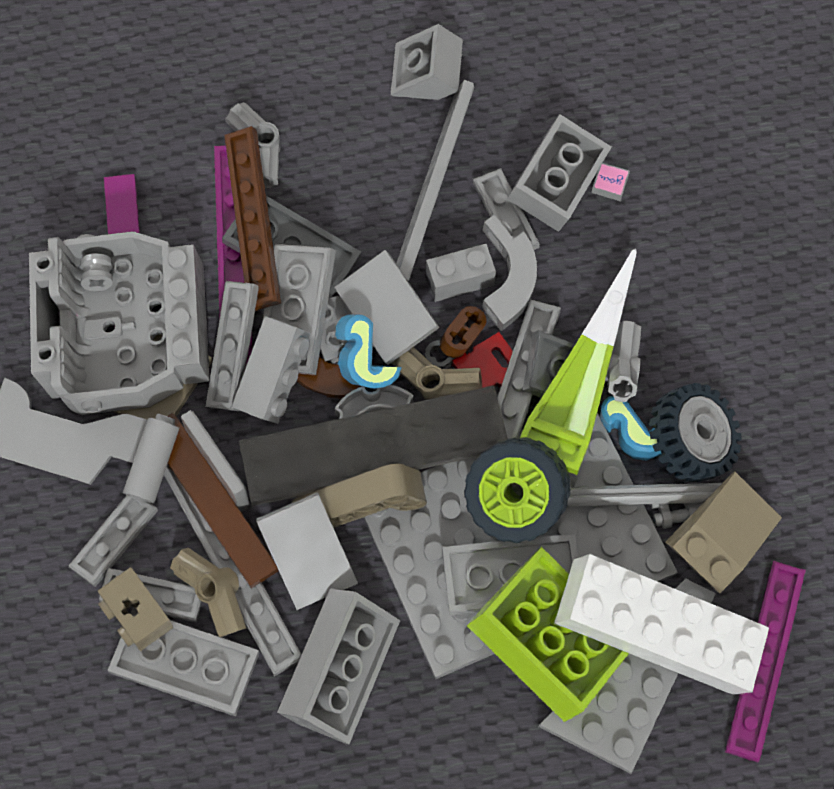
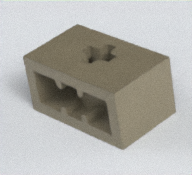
[98,567,174,652]

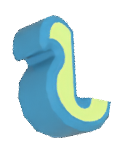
[335,314,402,388]
[599,396,662,461]

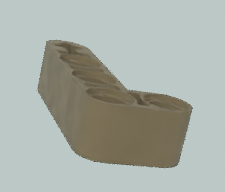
[292,464,427,528]

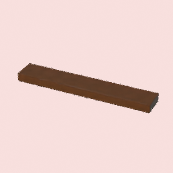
[224,126,281,311]
[168,413,279,589]

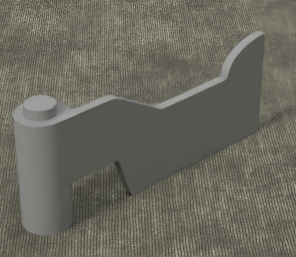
[0,378,179,503]

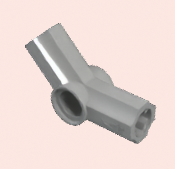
[226,102,281,188]
[605,321,641,402]

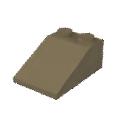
[665,471,782,593]

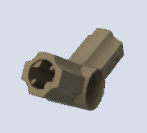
[390,347,482,403]
[170,548,246,637]

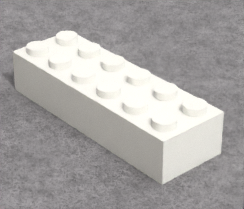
[555,554,769,695]

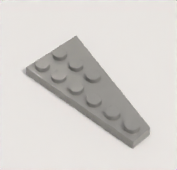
[539,578,716,774]

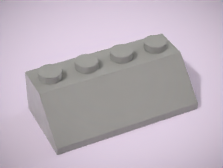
[277,588,400,744]

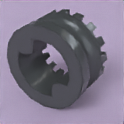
[425,340,453,369]

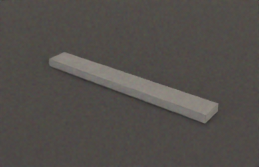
[396,80,475,281]
[164,464,301,677]

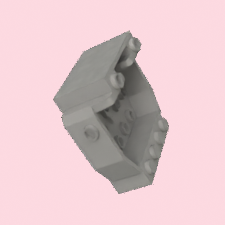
[29,232,210,415]

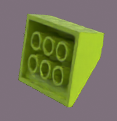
[467,547,629,722]

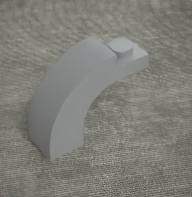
[482,215,537,331]

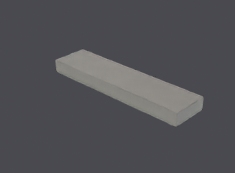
[205,281,259,411]

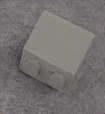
[391,24,463,100]

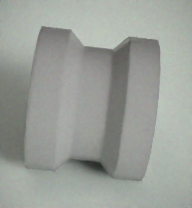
[80,253,113,291]

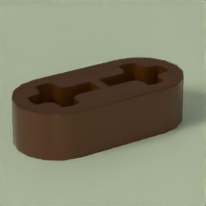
[440,306,487,358]

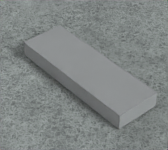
[473,168,540,250]
[69,495,158,587]
[99,568,202,623]

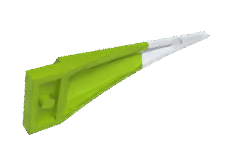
[520,249,637,475]

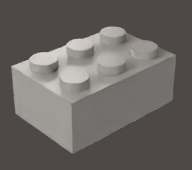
[507,114,611,232]

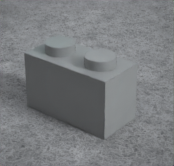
[426,244,496,302]

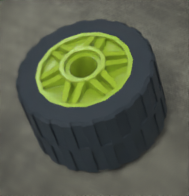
[464,437,571,543]

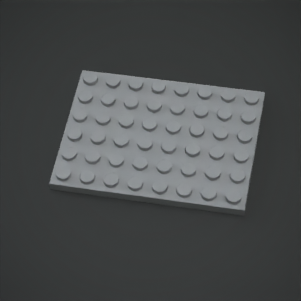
[363,413,678,680]

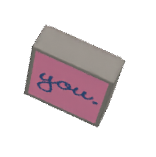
[591,163,630,201]

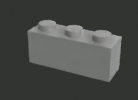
[232,316,311,424]

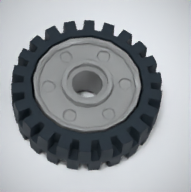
[649,383,742,483]

